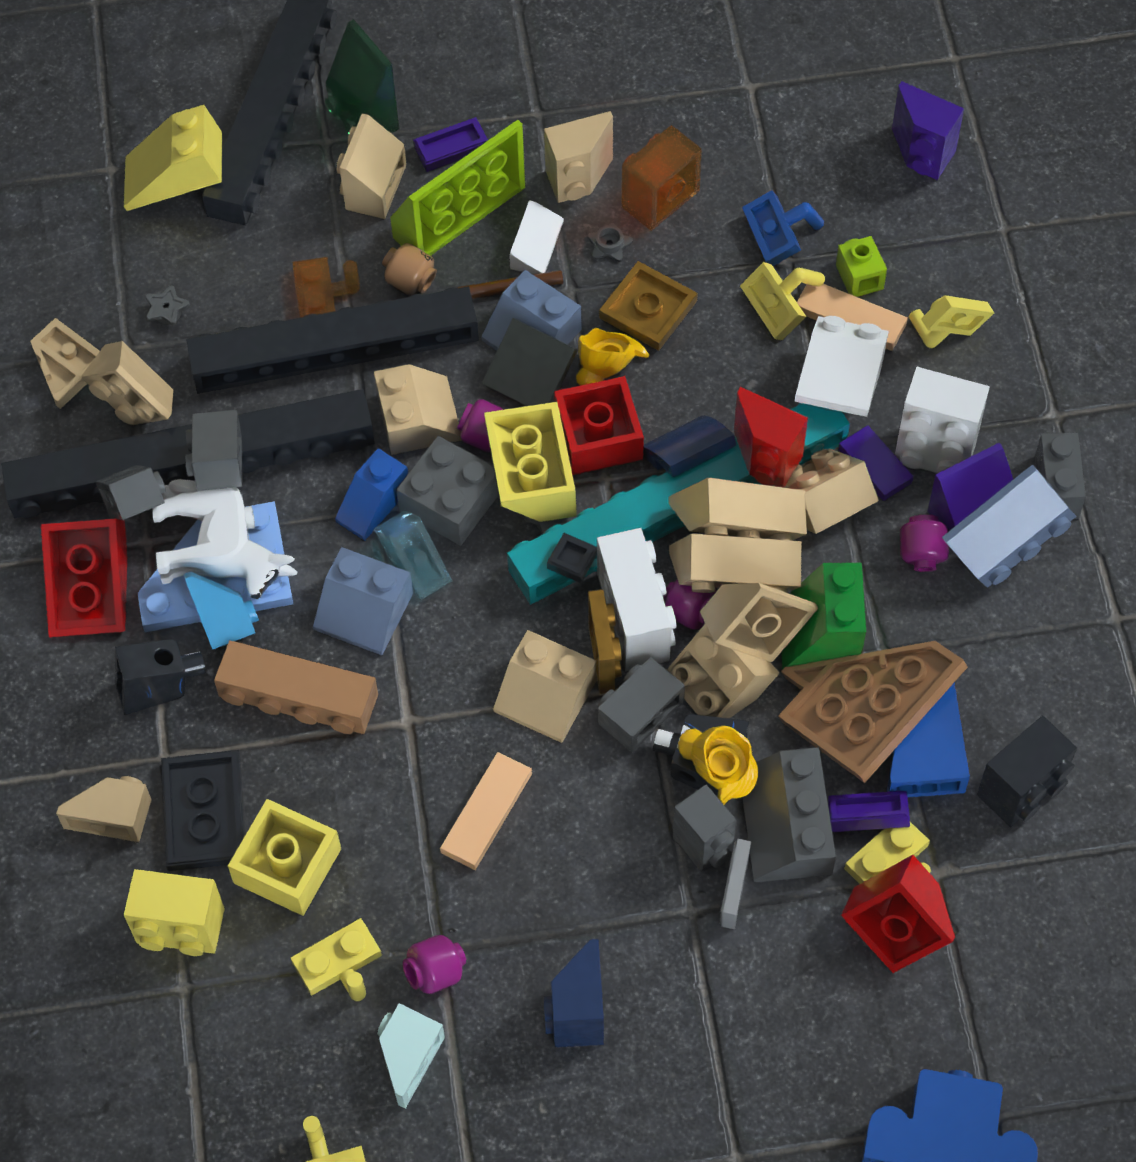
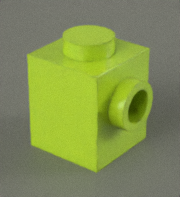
[836,236,887,297]

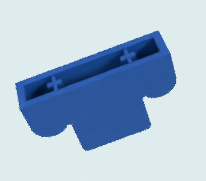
[861,1069,1038,1162]

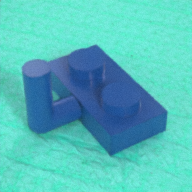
[742,190,824,266]

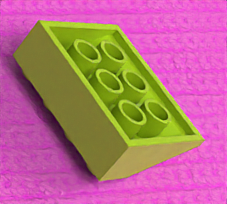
[390,120,525,256]

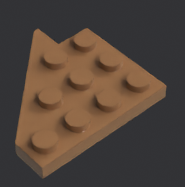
[778,641,968,783]

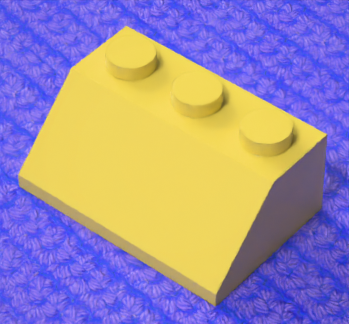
[484,402,577,522]

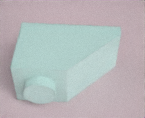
[377,1003,445,1109]

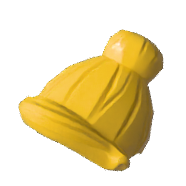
[576,328,649,386]
[678,726,758,805]

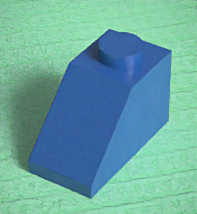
[335,448,408,541]

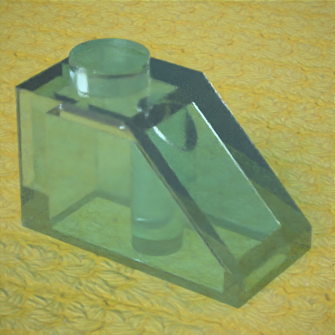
[374,510,452,600]

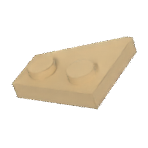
[30,318,100,409]

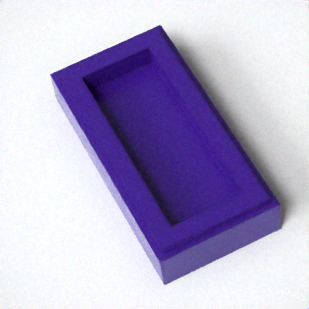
[413,117,488,172]
[838,425,914,501]
[828,791,910,832]

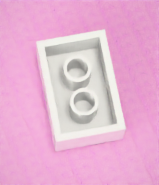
[895,367,990,473]
[597,528,676,671]

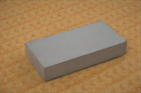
[719,839,751,929]

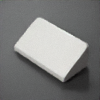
[510,200,564,274]

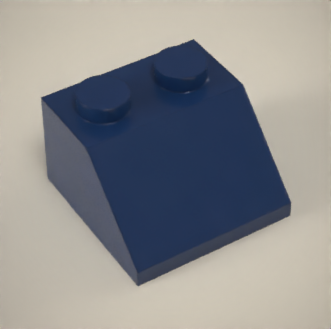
[544,939,604,1048]

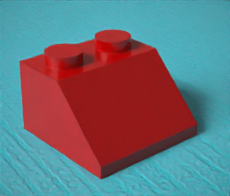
[734,387,808,488]
[841,855,955,973]

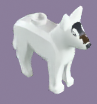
[152,479,298,599]

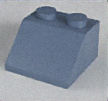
[481,270,582,350]
[313,547,413,655]

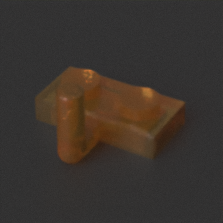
[292,257,360,318]

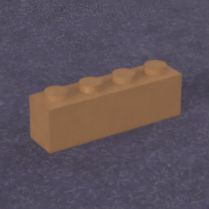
[214,640,378,734]

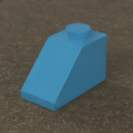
[184,571,259,650]

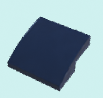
[643,415,737,477]

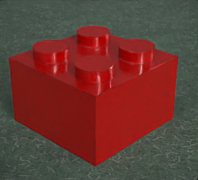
[554,376,644,475]

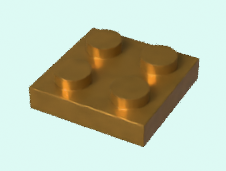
[599,261,698,351]
[588,590,622,694]

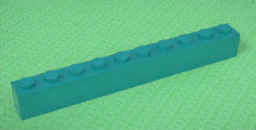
[507,403,850,605]

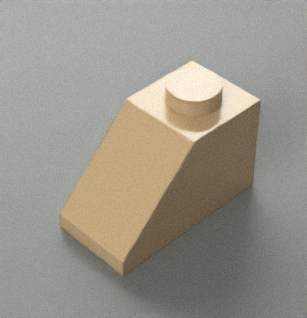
[56,776,151,842]

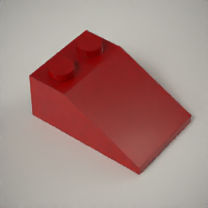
[41,519,127,637]

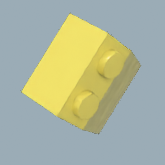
[124,105,222,211]

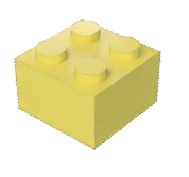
[228,799,341,916]
[124,869,225,956]

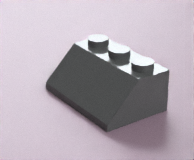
[742,747,836,882]

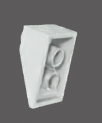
[795,316,889,417]

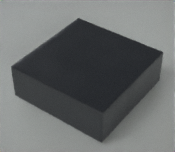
[547,533,597,583]

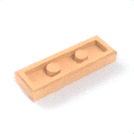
[797,284,908,351]
[440,752,532,870]

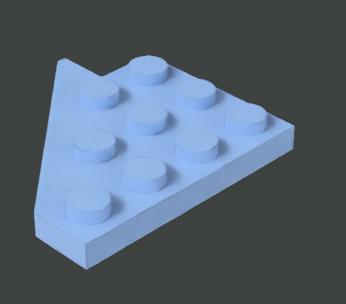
[138,501,293,632]

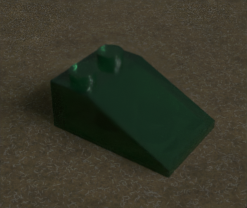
[325,19,399,134]

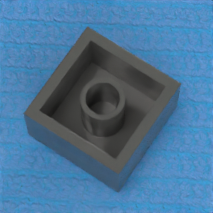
[396,436,499,546]

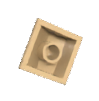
[544,111,613,203]
[374,364,461,455]
[700,583,819,662]
[493,630,597,743]

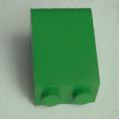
[781,563,866,670]

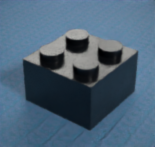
[977,715,1077,828]

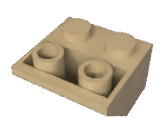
[336,114,406,219]
[81,341,173,425]
[784,449,879,534]
[667,624,779,718]

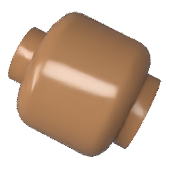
[382,243,437,296]

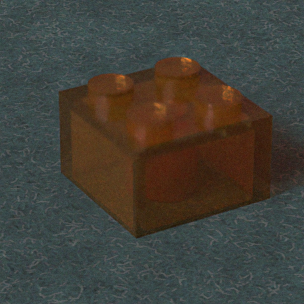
[622,125,702,231]

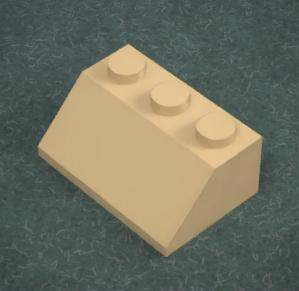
[669,478,807,541]
[669,534,801,593]

